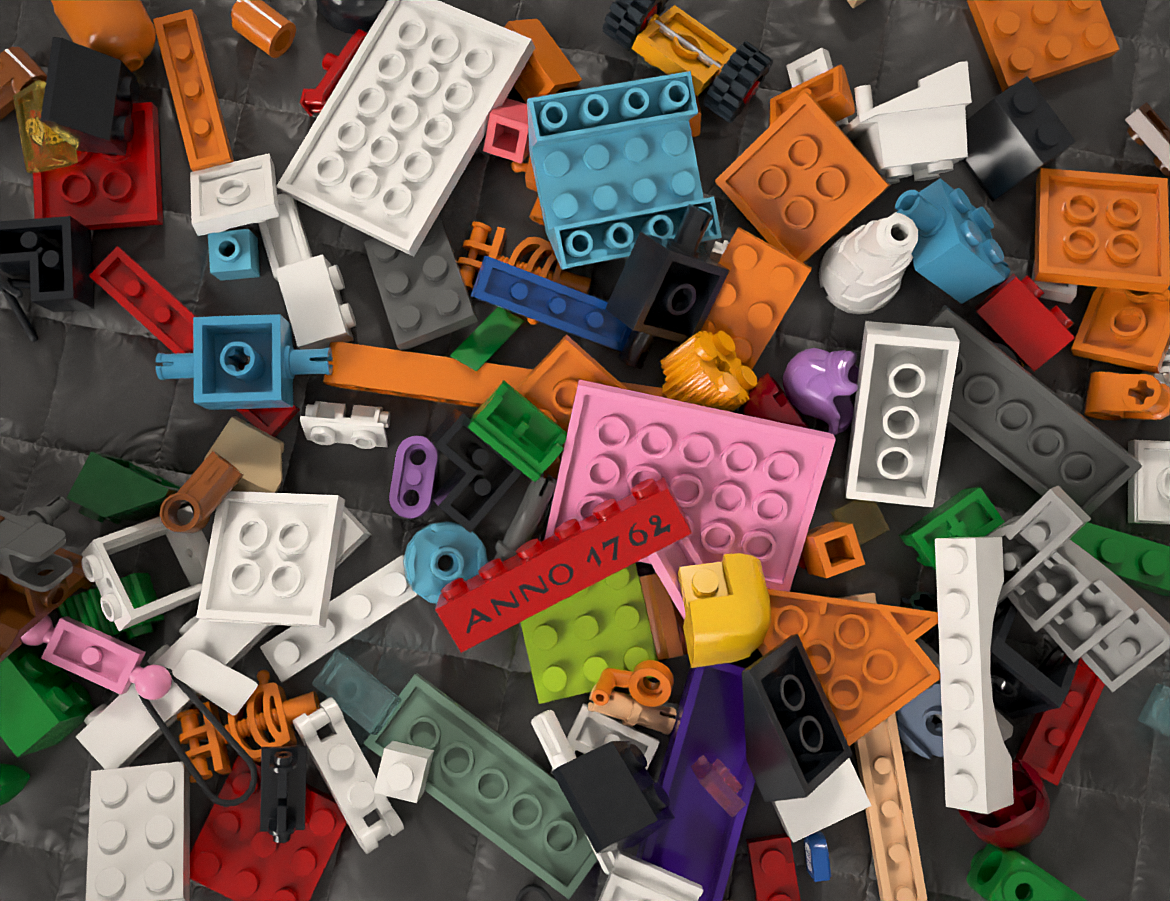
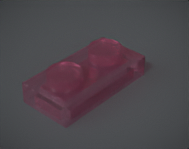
[691,754,746,818]

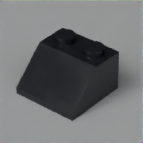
[40,37,139,156]
[962,76,1076,202]
[552,741,675,854]

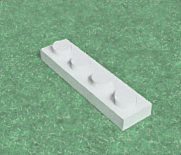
[260,555,418,682]

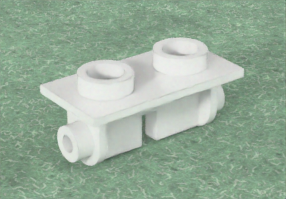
[300,401,391,449]

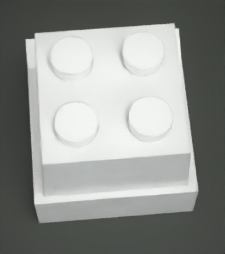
[842,61,972,185]

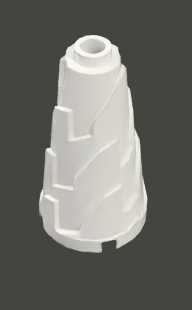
[819,212,918,314]

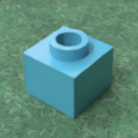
[208,229,260,281]

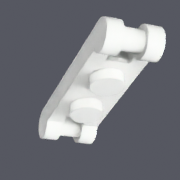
[292,697,404,854]

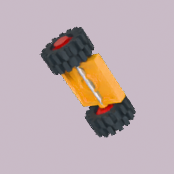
[602,0,773,123]

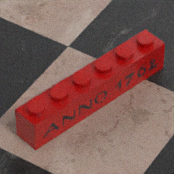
[435,477,692,653]

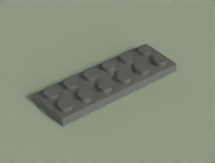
[925,305,1142,516]

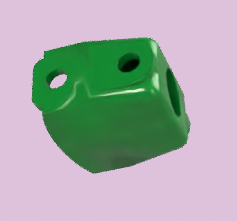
[966,843,1087,901]

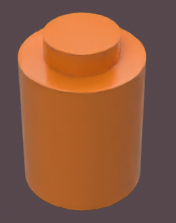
[231,0,296,58]

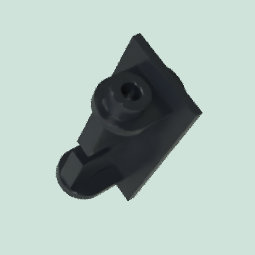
[260,746,307,843]

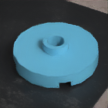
[403,521,488,604]

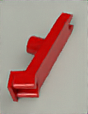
[300,29,368,116]

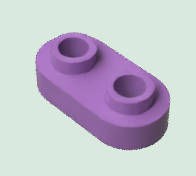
[389,436,439,519]

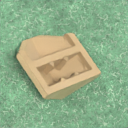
[204,416,284,493]

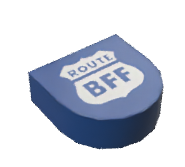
[804,831,831,882]

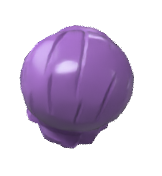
[783,348,859,436]

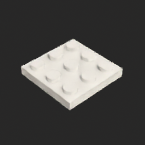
[196,491,345,628]

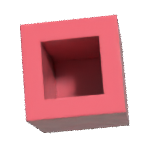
[483,98,529,163]

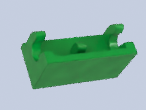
[468,380,567,482]
[899,487,1005,570]

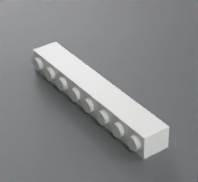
[76,506,371,770]

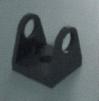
[990,597,1080,719]

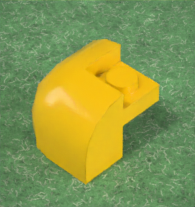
[678,553,771,668]

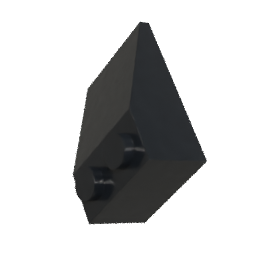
[742,634,852,802]

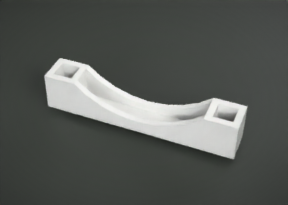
[935,537,1014,814]

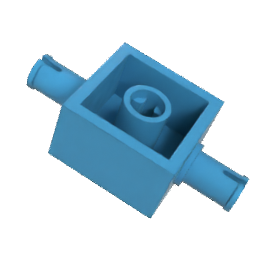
[895,178,1010,304]
[156,314,333,410]

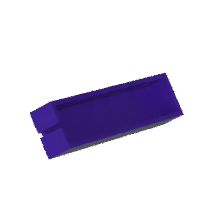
[636,662,755,901]

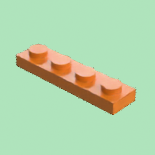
[153,9,234,172]

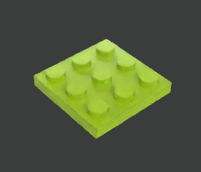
[520,563,658,704]

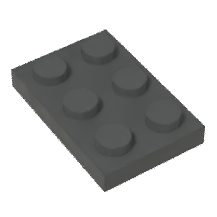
[364,214,478,351]

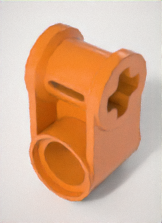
[1084,372,1170,420]

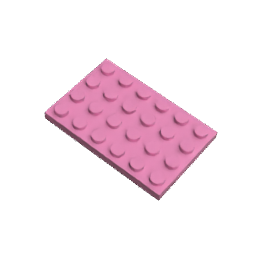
[544,380,836,592]

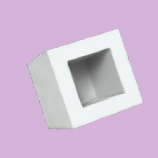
[373,741,434,803]

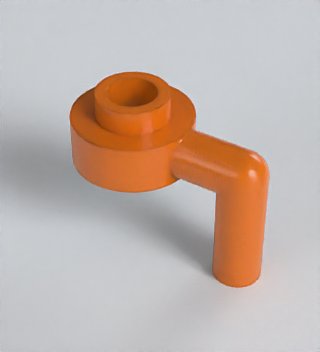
[592,660,674,707]

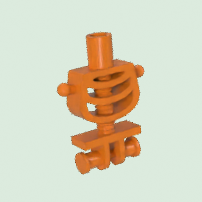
[458,222,592,325]
[177,670,320,783]

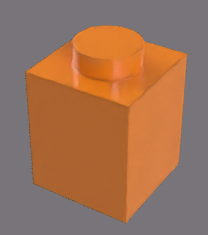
[802,521,865,578]

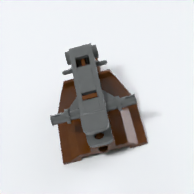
[0,496,95,662]

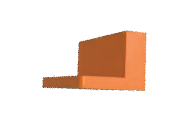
[504,18,582,104]

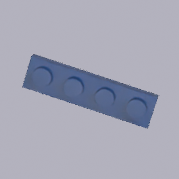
[471,256,632,352]

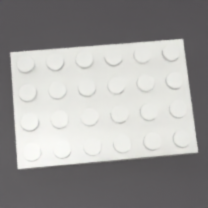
[276,0,535,257]

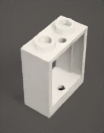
[81,506,209,631]

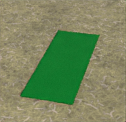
[450,307,524,371]

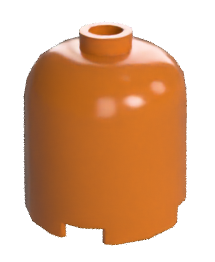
[51,0,156,72]

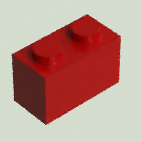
[975,273,1075,372]

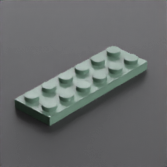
[363,673,598,900]

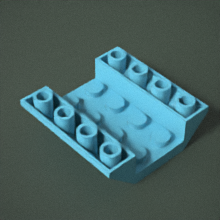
[527,71,722,270]

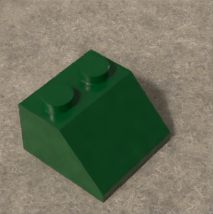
[66,451,190,524]

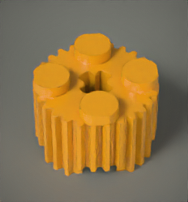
[660,330,757,412]

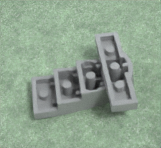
[987,486,1170,692]

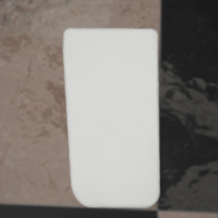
[172,649,258,715]

